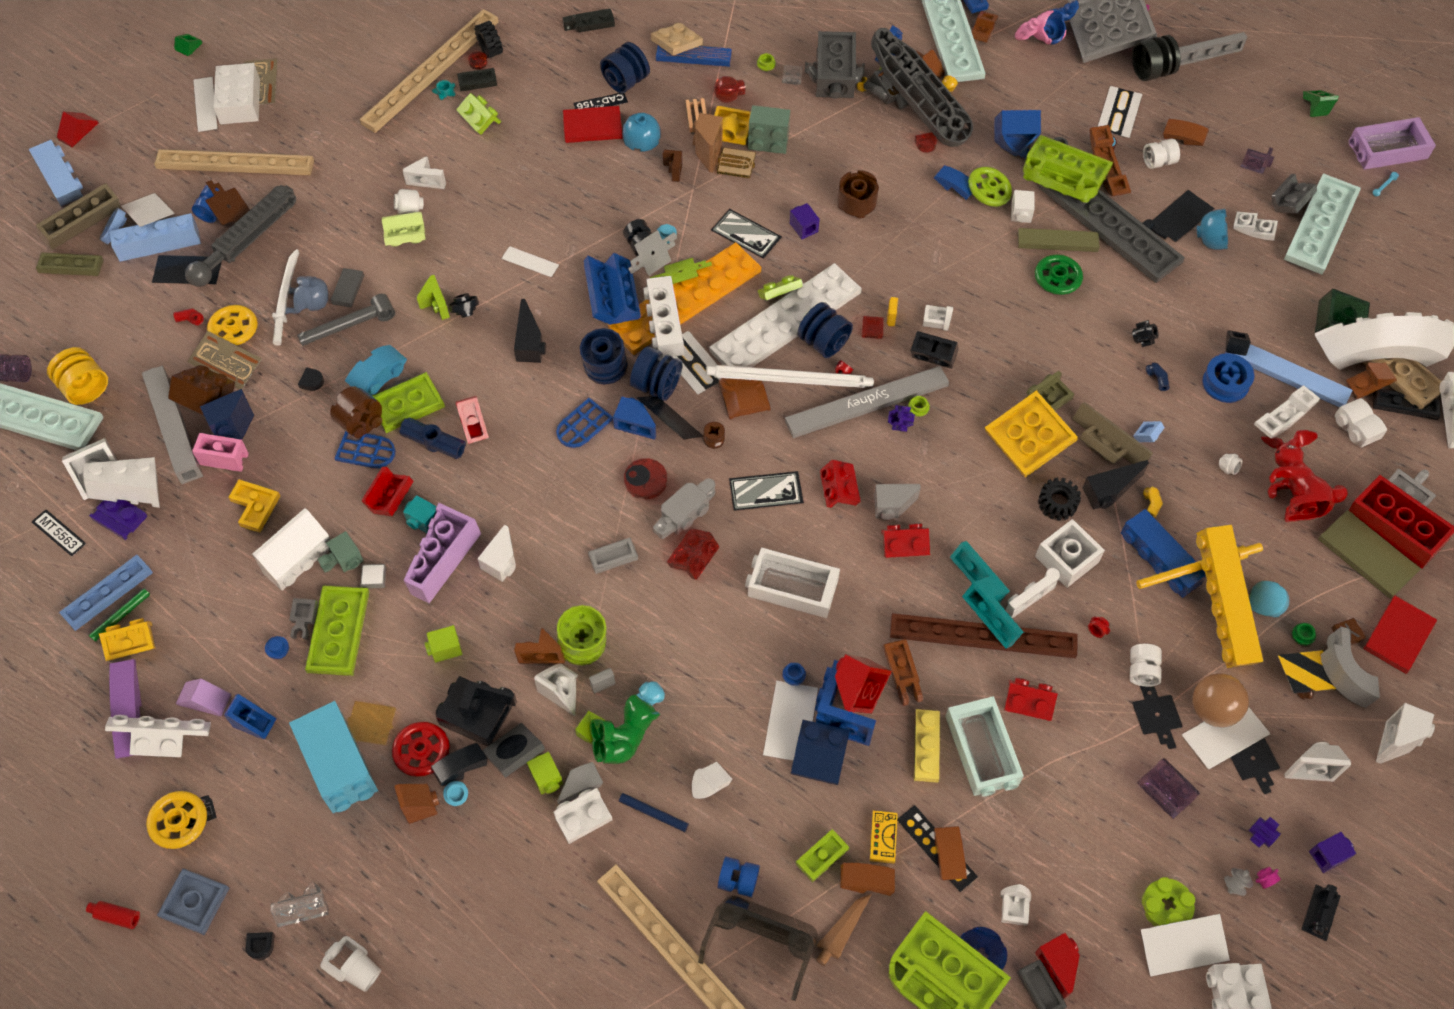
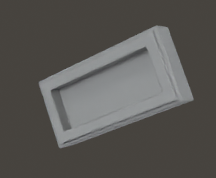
[588,538,638,574]

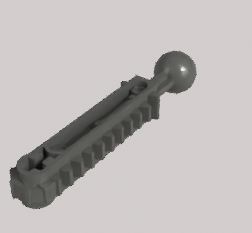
[185,185,296,287]

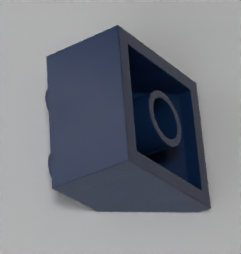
[200,389,254,440]
[791,720,850,785]

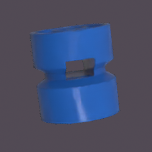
[191,185,219,223]
[717,856,760,898]

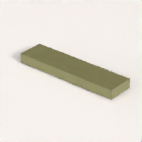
[1017,228,1100,252]

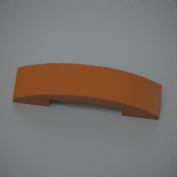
[1089,125,1131,196]

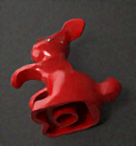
[1261,430,1348,522]

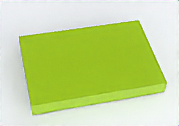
[373,372,445,433]

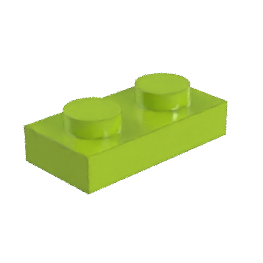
[758,275,803,300]
[796,829,849,883]

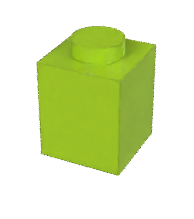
[424,625,463,663]
[527,751,563,795]

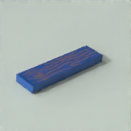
[656,45,732,67]

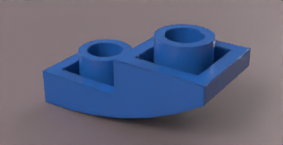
[934,165,979,200]

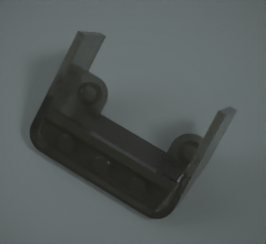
[698,895,818,1001]

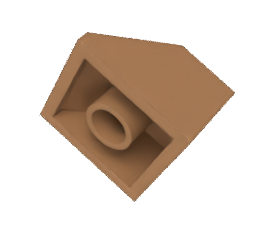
[692,113,723,172]

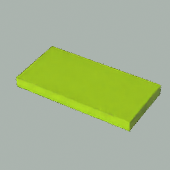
[305,586,369,676]

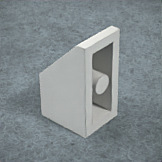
[478,525,516,582]

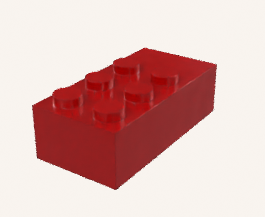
[1349,475,1454,569]

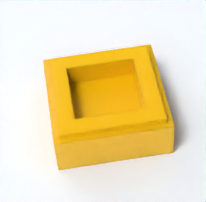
[887,297,898,327]

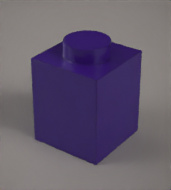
[789,203,820,239]
[1308,832,1357,873]

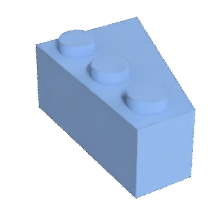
[29,140,83,207]

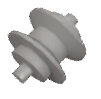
[1224,868,1253,896]

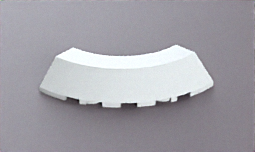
[1315,312,1454,370]

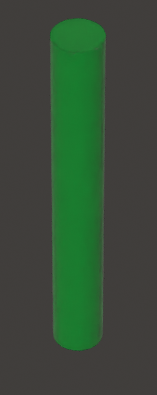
[88,588,150,642]

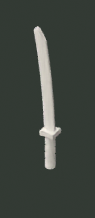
[272,249,299,346]

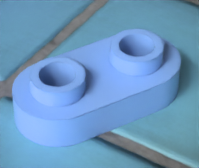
[99,208,127,245]

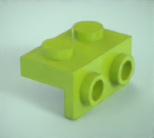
[456,93,502,135]

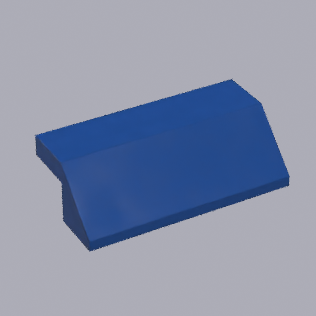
[583,253,641,325]

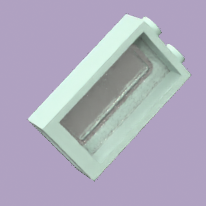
[945,696,1024,797]

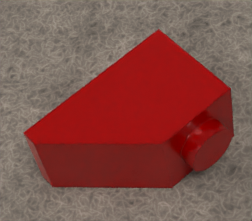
[1035,933,1080,1000]

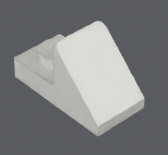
[403,157,446,189]

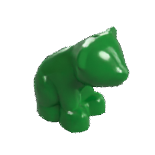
[590,694,660,764]

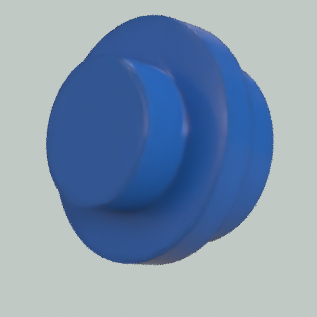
[265,636,289,659]
[782,662,806,686]

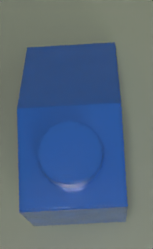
[613,397,656,440]

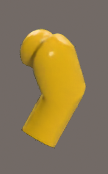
[1143,486,1163,518]

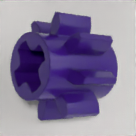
[888,405,915,432]
[1248,817,1281,848]

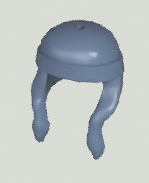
[280,276,328,314]

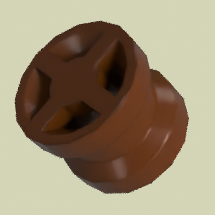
[704,422,725,449]

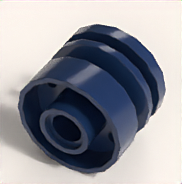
[600,42,650,94]
[797,302,853,358]
[579,328,628,385]
[630,346,683,401]

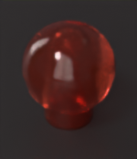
[714,76,745,103]

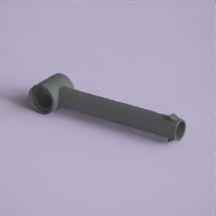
[297,294,395,346]

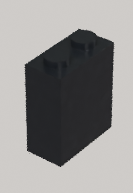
[435,676,512,746]

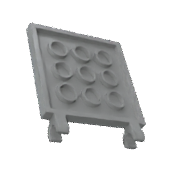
[1068,0,1157,63]

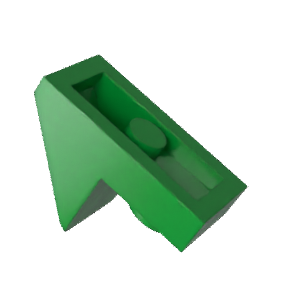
[1303,90,1339,117]

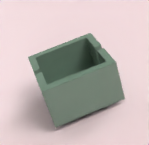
[748,105,791,154]

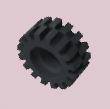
[474,21,503,58]
[1038,477,1081,521]

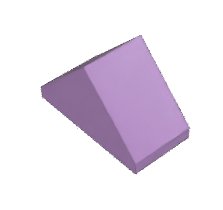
[176,678,231,716]

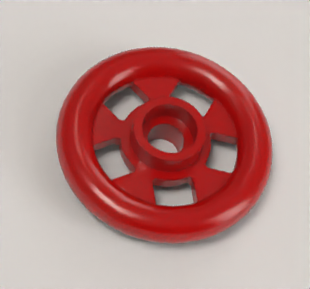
[392,722,450,777]

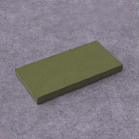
[1318,510,1420,599]

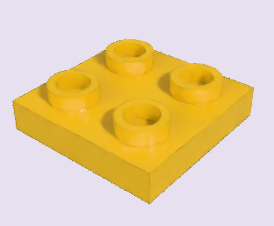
[714,106,751,145]

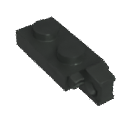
[563,8,615,33]

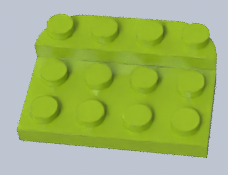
[1023,135,1113,203]
[888,911,1011,1009]

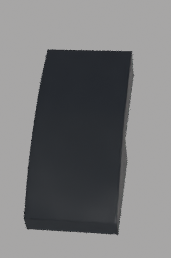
[431,743,487,786]

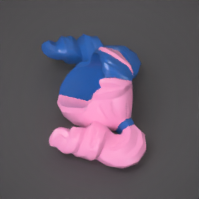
[1015,0,1079,45]

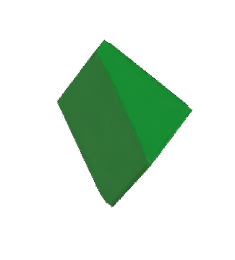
[174,34,202,56]

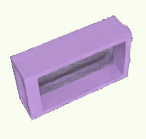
[1348,117,1436,170]

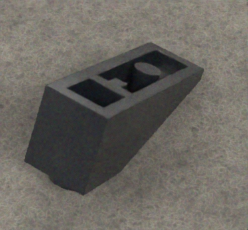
[514,299,546,363]
[1082,460,1149,510]

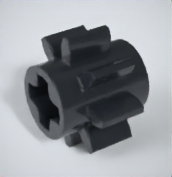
[1132,320,1159,347]

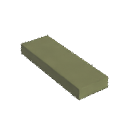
[36,252,104,276]

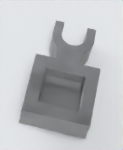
[289,598,319,640]

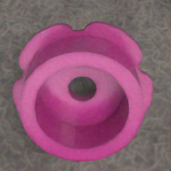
[1256,866,1281,889]

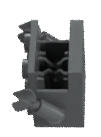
[805,31,865,99]

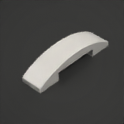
[1254,385,1320,438]

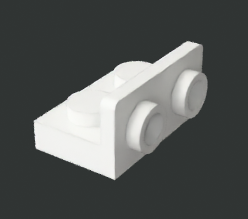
[553,788,612,844]

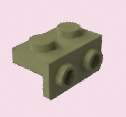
[1026,371,1074,411]

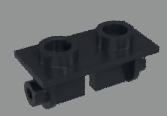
[1301,884,1341,941]

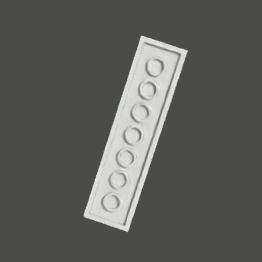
[709,263,862,367]

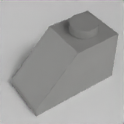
[874,484,921,520]

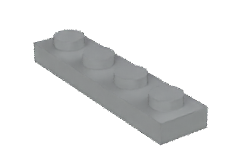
[1179,32,1247,66]

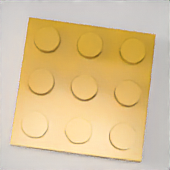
[985,390,1078,477]

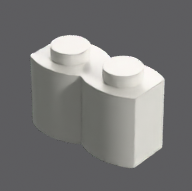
[1335,398,1387,448]

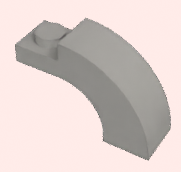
[1320,627,1380,708]

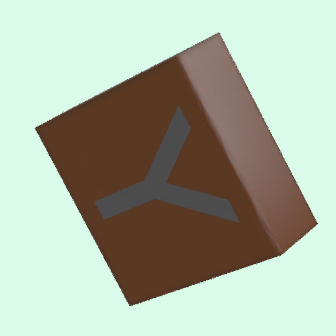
[1331,618,1366,645]

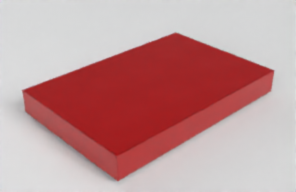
[563,106,623,143]
[1363,595,1437,674]

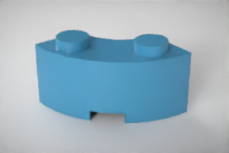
[345,345,407,395]

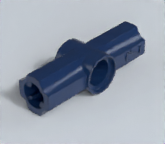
[399,417,466,459]

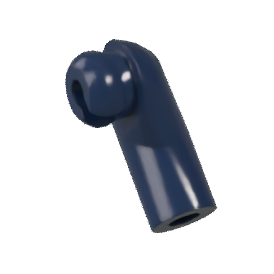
[1146,362,1170,391]

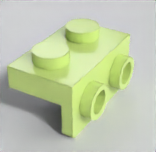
[382,212,426,246]

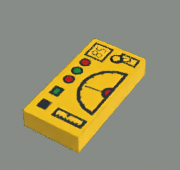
[869,811,898,864]

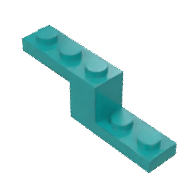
[950,541,1024,649]

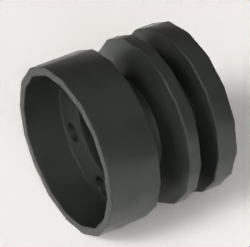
[1132,35,1181,81]

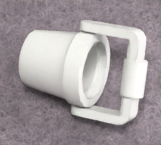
[320,936,381,992]

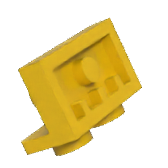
[99,618,155,661]

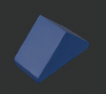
[224,694,277,739]

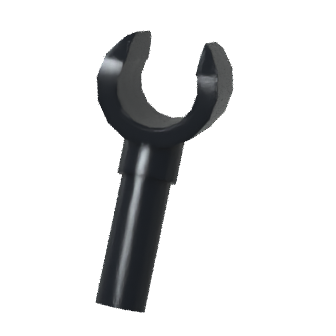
[1142,219,1168,239]

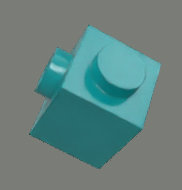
[403,495,437,534]

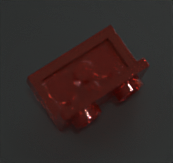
[667,528,719,580]

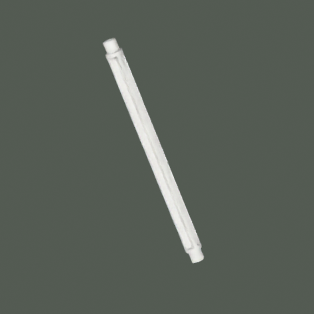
[706,365,874,388]

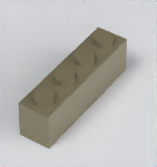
[36,183,121,251]

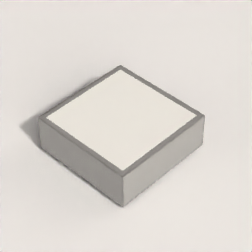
[360,564,386,588]

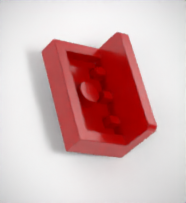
[820,460,861,508]
[362,466,414,516]
[881,524,930,558]
[1004,678,1058,721]

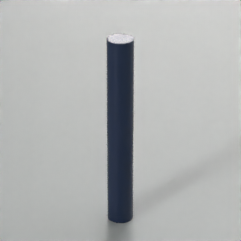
[619,793,689,832]

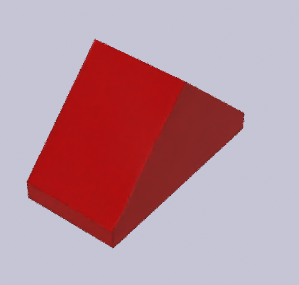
[57,111,99,147]

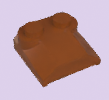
[719,378,771,419]

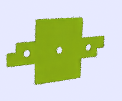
[650,258,712,284]

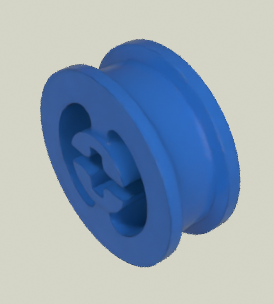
[1202,353,1255,403]

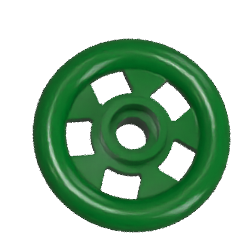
[1035,255,1083,295]

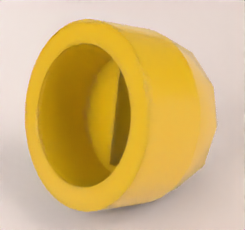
[942,75,958,92]

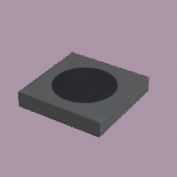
[482,722,545,778]

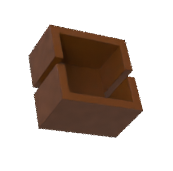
[168,365,235,415]

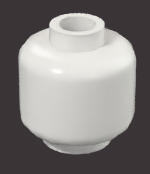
[394,189,423,215]

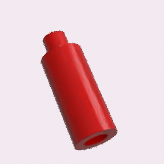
[86,901,140,930]

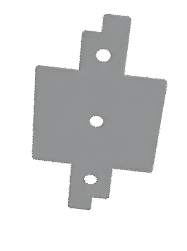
[628,230,677,276]

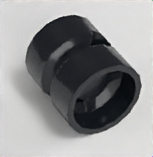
[623,219,654,256]

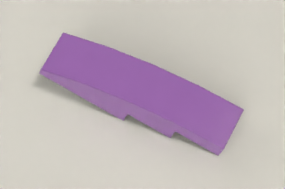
[109,659,142,759]

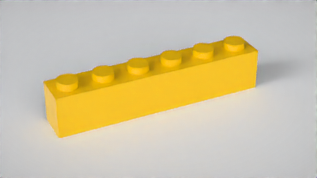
[1196,525,1263,668]

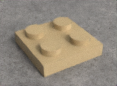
[651,23,703,56]

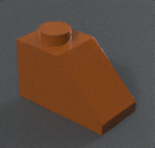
[394,784,440,824]

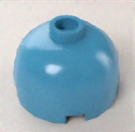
[623,113,661,152]
[1197,209,1228,250]

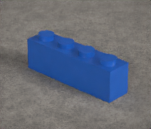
[1121,509,1206,598]

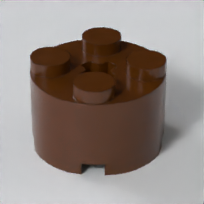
[838,170,879,219]
[330,386,382,438]

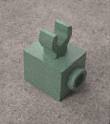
[317,531,364,573]

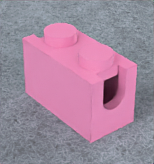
[192,433,249,472]

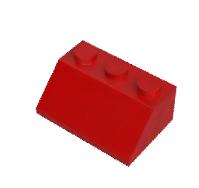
[835,654,892,714]

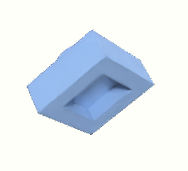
[1133,421,1165,443]

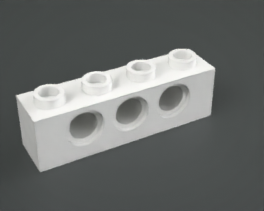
[643,276,684,357]

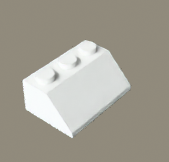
[253,508,331,590]

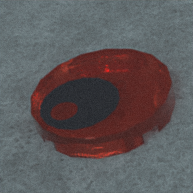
[624,458,667,499]

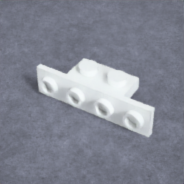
[105,715,211,757]

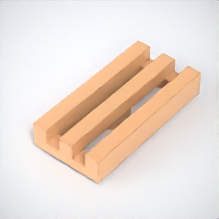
[685,98,707,133]

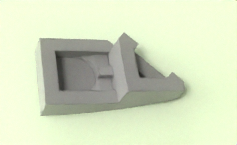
[557,762,603,805]

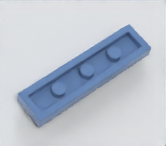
[59,555,153,631]

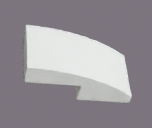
[1233,212,1278,241]

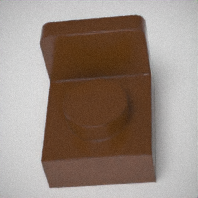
[663,150,683,182]

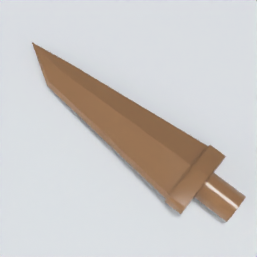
[816,893,872,966]

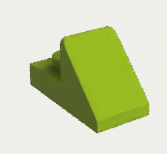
[417,275,450,320]

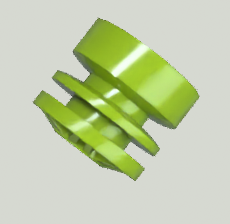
[557,605,607,666]

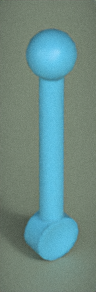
[1372,172,1399,196]

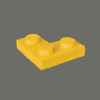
[228,479,281,533]

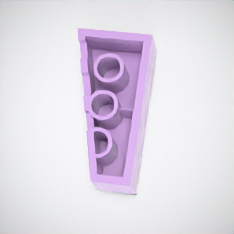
[404,503,481,603]

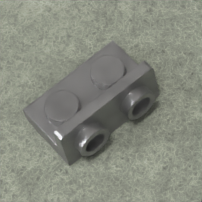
[1272,174,1317,213]

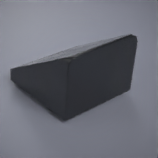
[1226,330,1251,356]

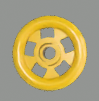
[207,305,258,346]
[146,791,207,849]

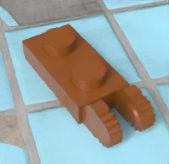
[883,639,923,706]

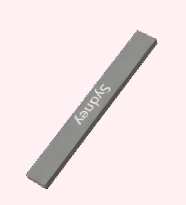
[785,366,949,438]

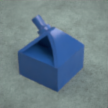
[994,110,1041,159]

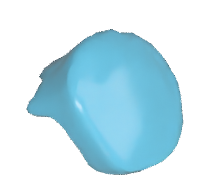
[1249,581,1290,617]

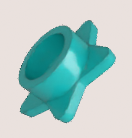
[432,80,455,100]

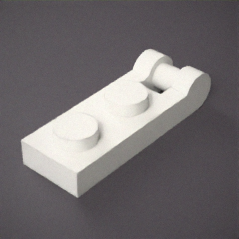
[1006,568,1060,618]

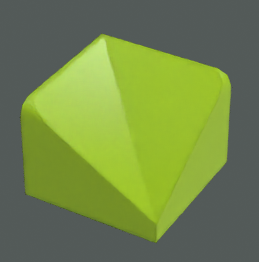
[575,710,604,745]

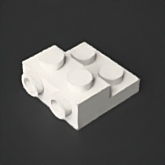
[1206,963,1272,1009]

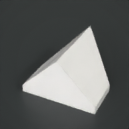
[534,664,578,716]

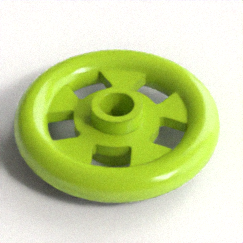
[968,167,1012,207]

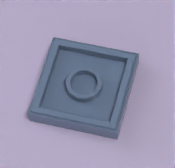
[157,869,229,935]

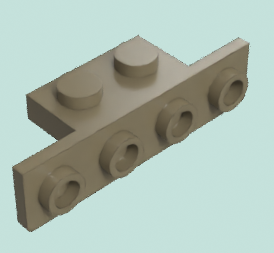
[1072,402,1153,464]

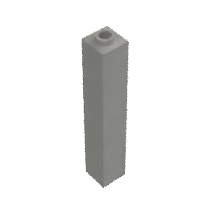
[142,365,203,484]

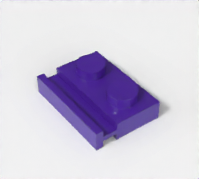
[89,499,148,540]

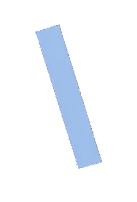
[1225,344,1353,407]

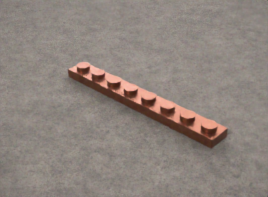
[890,613,1078,659]

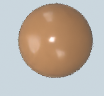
[1192,673,1249,728]

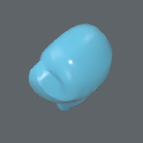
[636,682,665,705]

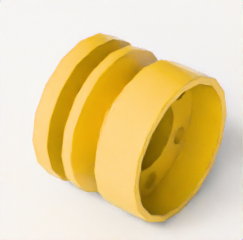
[47,347,108,405]

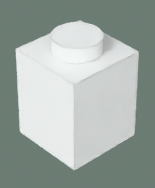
[1011,190,1034,223]

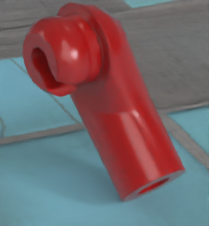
[173,308,204,325]

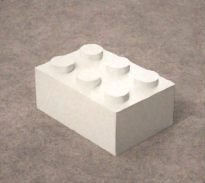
[214,63,260,124]

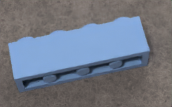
[110,213,201,262]

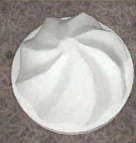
[1219,454,1243,475]

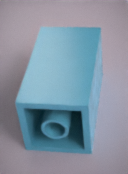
[289,701,378,813]

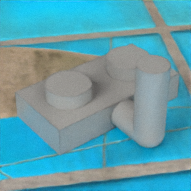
[1389,468,1436,507]

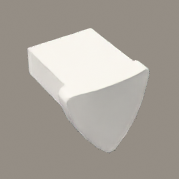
[923,305,953,331]
[692,762,732,799]
[1000,884,1031,926]

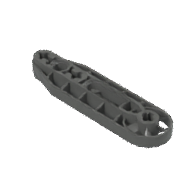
[871,28,973,147]

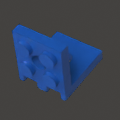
[815,660,876,746]

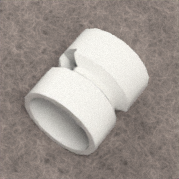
[1143,138,1180,169]
[1130,644,1162,687]

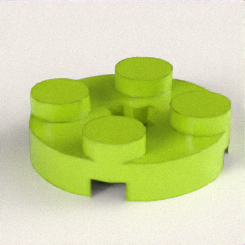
[1142,877,1195,927]

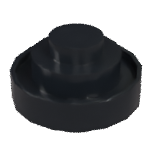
[448,293,479,318]

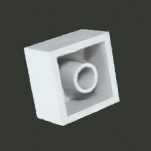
[1035,519,1105,588]

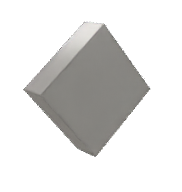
[589,668,615,694]

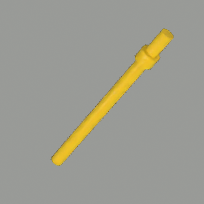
[1136,543,1263,589]

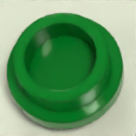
[1292,623,1316,646]

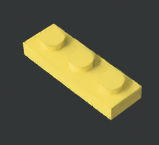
[914,709,940,782]

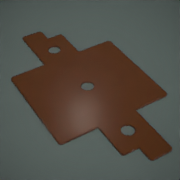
[205,180,250,225]

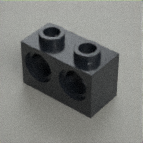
[910,331,959,369]

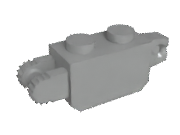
[653,478,715,539]

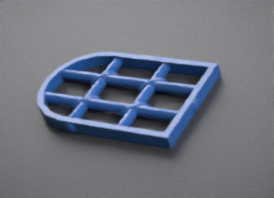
[556,398,613,448]
[335,431,396,468]

